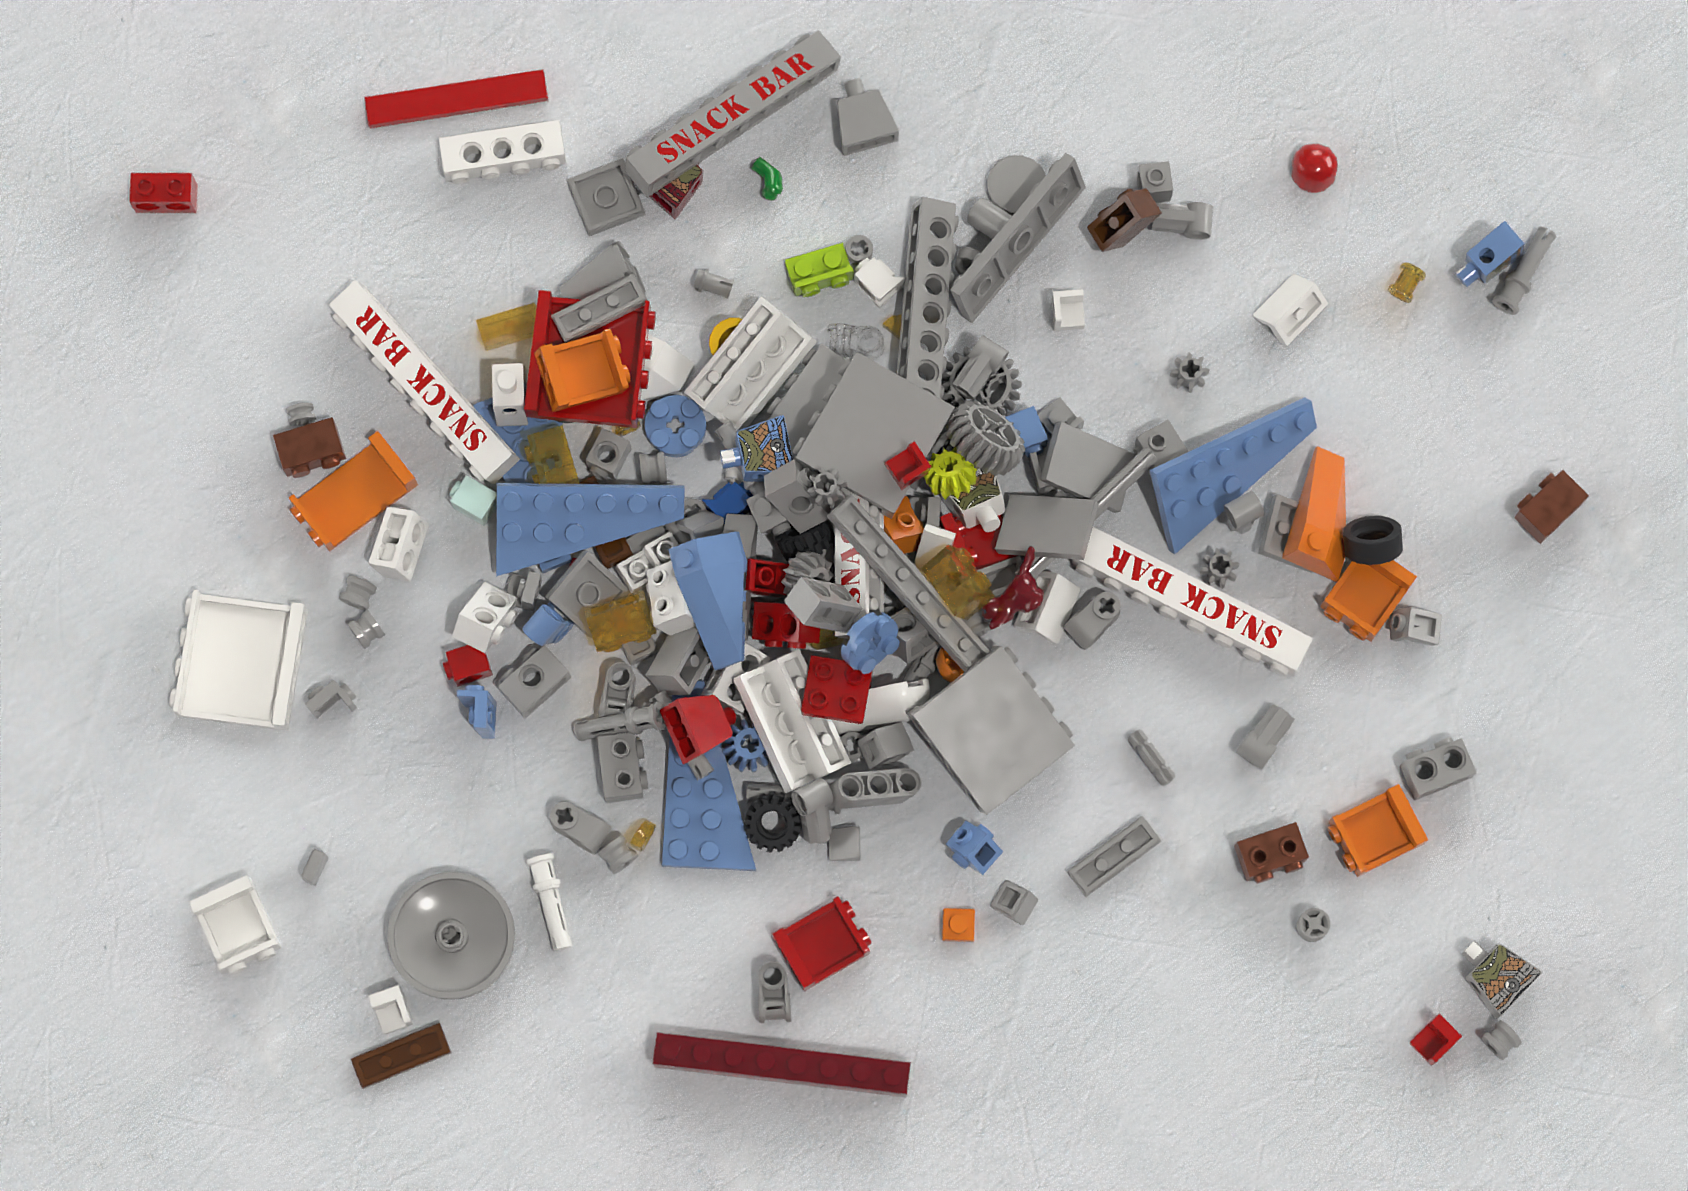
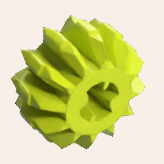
[924,447,977,500]

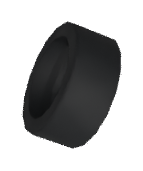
[1343,516,1403,565]

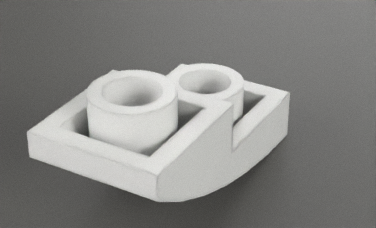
[915,524,956,579]
[615,532,679,594]

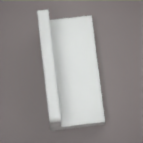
[1253,274,1329,346]
[1014,571,1080,644]

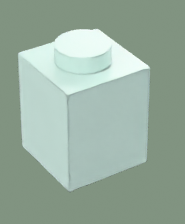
[450,475,497,526]

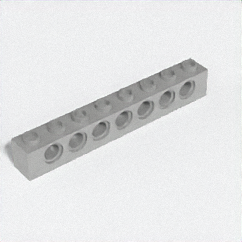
[897,196,959,400]

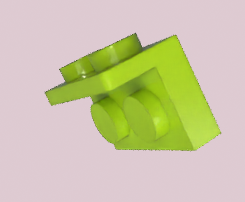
[785,242,854,297]

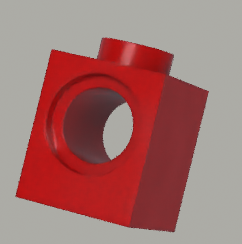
[443,645,493,687]

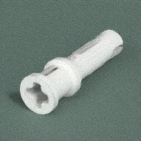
[526,853,573,951]

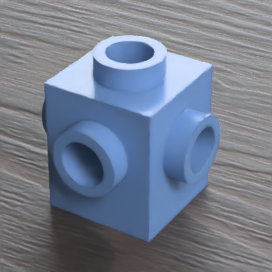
[946,821,1003,875]

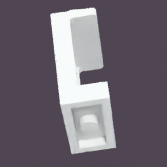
[189,875,281,975]

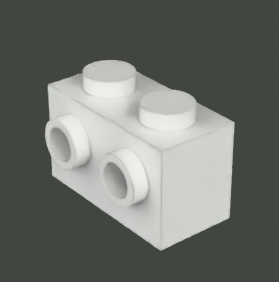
[646,561,696,636]

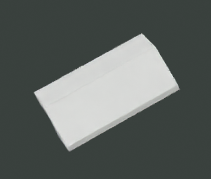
[684,296,817,431]
[733,649,851,793]

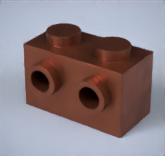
[273,417,346,478]
[1514,470,1589,544]
[1234,822,1309,884]

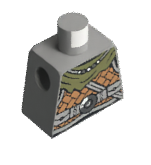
[1462,940,1543,1019]

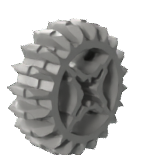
[941,346,1022,417]
[945,400,1026,476]

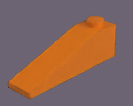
[1282,446,1346,582]

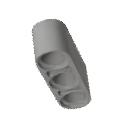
[829,768,922,809]

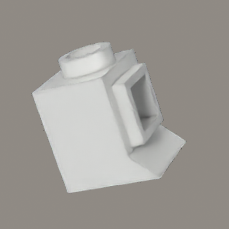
[854,257,905,308]

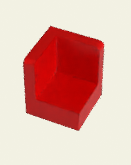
[885,441,932,490]
[1410,1013,1462,1066]

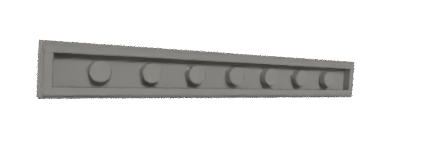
[827,494,990,672]

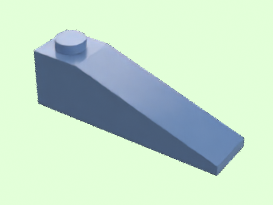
[668,531,747,671]

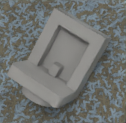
[746,490,791,536]
[305,680,357,718]

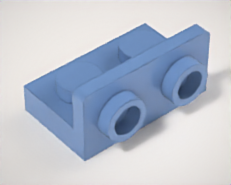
[457,685,497,739]

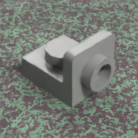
[1038,397,1084,438]
[910,497,941,528]
[507,571,542,612]
[1390,606,1442,646]

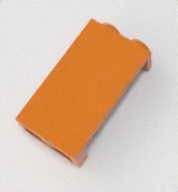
[289,431,418,552]

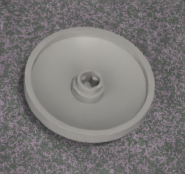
[387,872,515,1000]

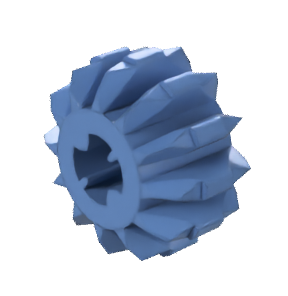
[722,719,768,773]

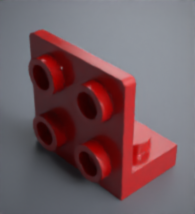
[939,512,1018,578]
[801,655,873,724]

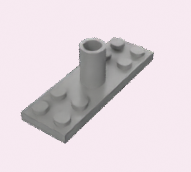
[950,153,1086,323]

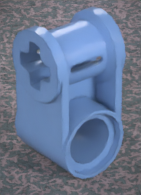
[522,603,574,646]

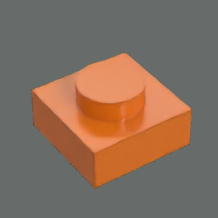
[942,908,975,942]

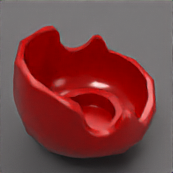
[1291,143,1338,193]

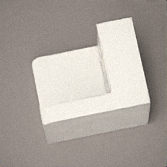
[1051,289,1085,331]
[368,985,414,1034]

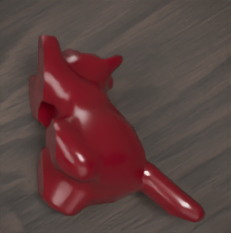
[981,546,1044,630]

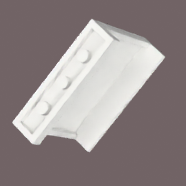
[170,590,308,731]

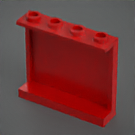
[524,290,656,428]

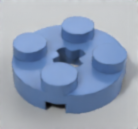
[645,395,707,457]
[841,612,900,674]

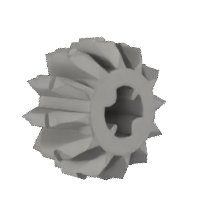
[781,552,834,595]

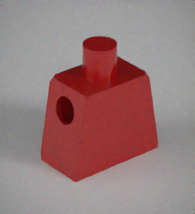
[660,695,736,765]

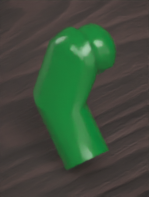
[752,157,783,201]

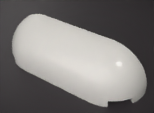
[832,679,930,735]

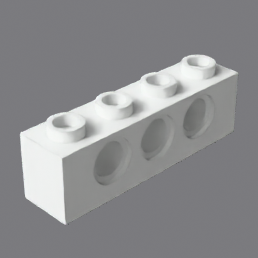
[439,120,566,184]

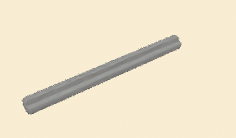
[1015,448,1157,578]

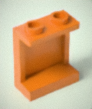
[534,328,630,412]
[1320,560,1417,642]
[1327,784,1428,877]

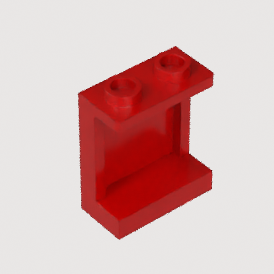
[772,896,872,992]

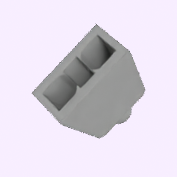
[837,79,899,156]

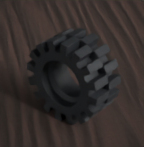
[774,520,835,562]
[744,791,802,853]

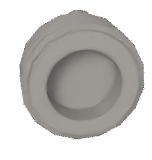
[955,247,980,275]

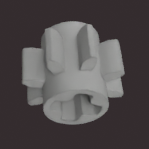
[1170,352,1209,393]
[807,467,848,508]
[1200,548,1240,589]

